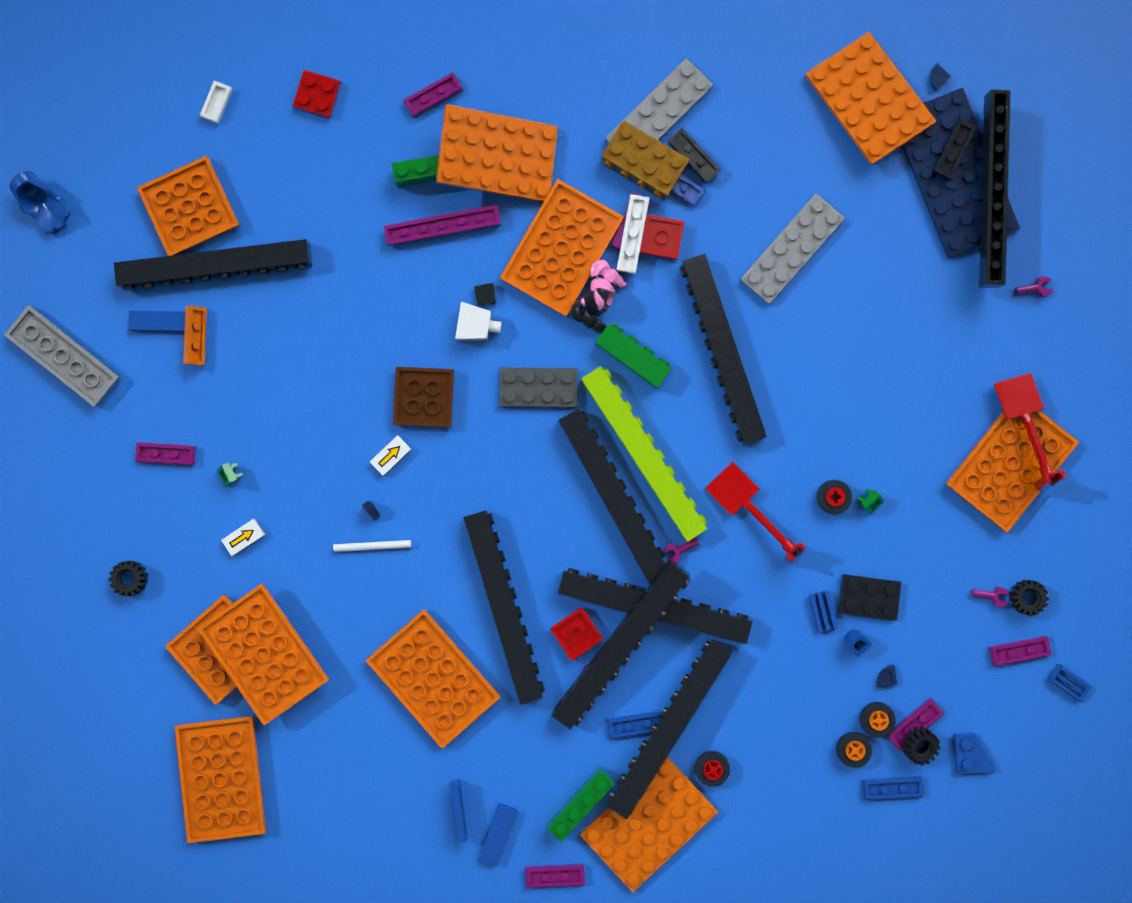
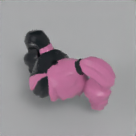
[570,260,627,332]

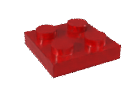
[293,70,341,119]
[640,214,684,260]
[550,607,604,661]

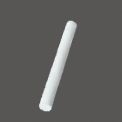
[333,540,411,552]

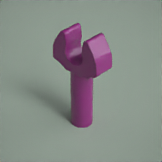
[1015,276,1053,297]
[663,538,699,562]
[971,587,1009,607]

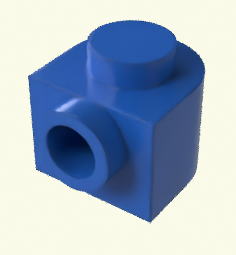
[844,629,872,657]

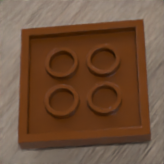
[393,367,454,427]

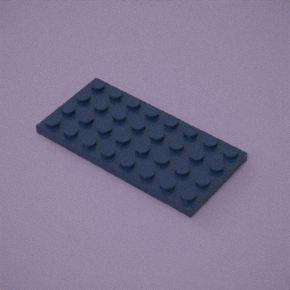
[902,87,1021,258]

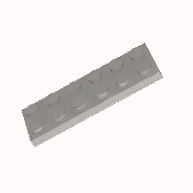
[605,58,713,143]
[740,193,845,305]
[4,305,121,407]

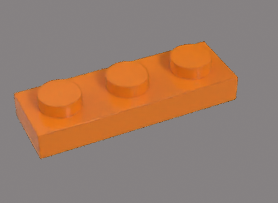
[183,306,207,366]

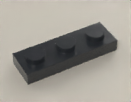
[932,119,977,181]
[668,128,721,184]

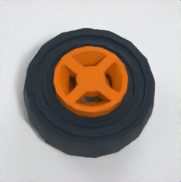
[860,702,896,738]
[836,732,872,768]

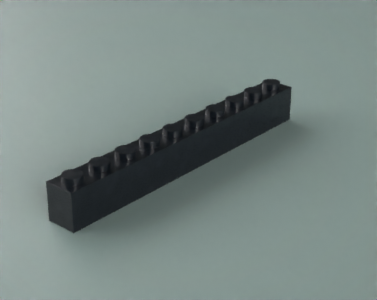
[979,89,1011,288]
[114,239,312,291]
[680,253,767,445]
[558,409,666,585]
[464,510,545,705]
[552,559,690,730]
[558,568,753,644]
[607,639,733,820]

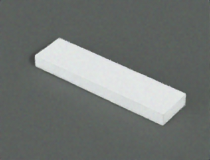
[616,194,649,274]

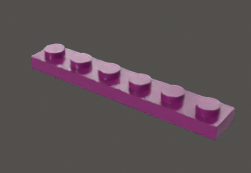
[384,205,501,246]

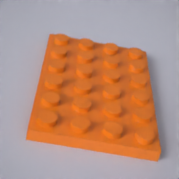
[805,32,937,166]
[436,104,558,202]
[500,178,624,317]
[945,411,1079,533]
[197,583,330,725]
[365,609,501,749]
[174,715,267,843]
[580,757,718,892]

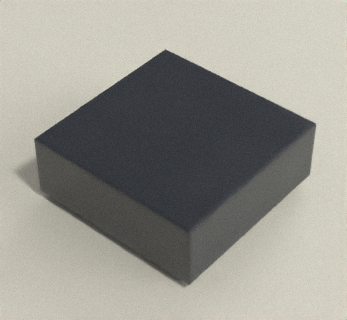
[474,283,497,306]

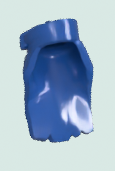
[9,171,70,234]

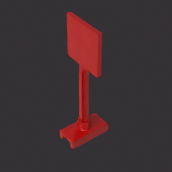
[993,373,1066,490]
[705,462,806,564]

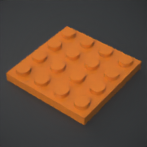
[137,155,240,256]
[165,594,237,705]

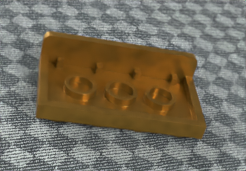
[601,120,690,199]

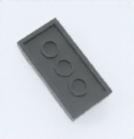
[500,367,577,407]

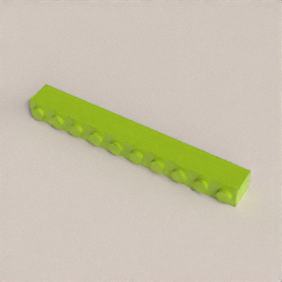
[581,366,707,542]

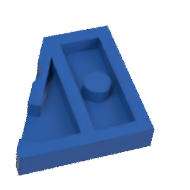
[953,732,996,774]

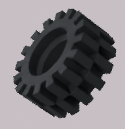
[108,561,148,596]
[1009,580,1049,616]
[901,726,941,765]

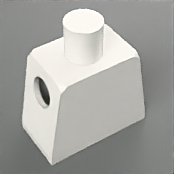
[455,302,502,341]

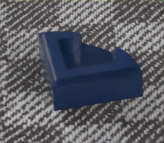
[931,63,950,91]
[362,501,381,521]
[877,664,897,687]

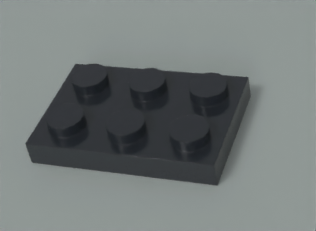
[838,574,901,620]

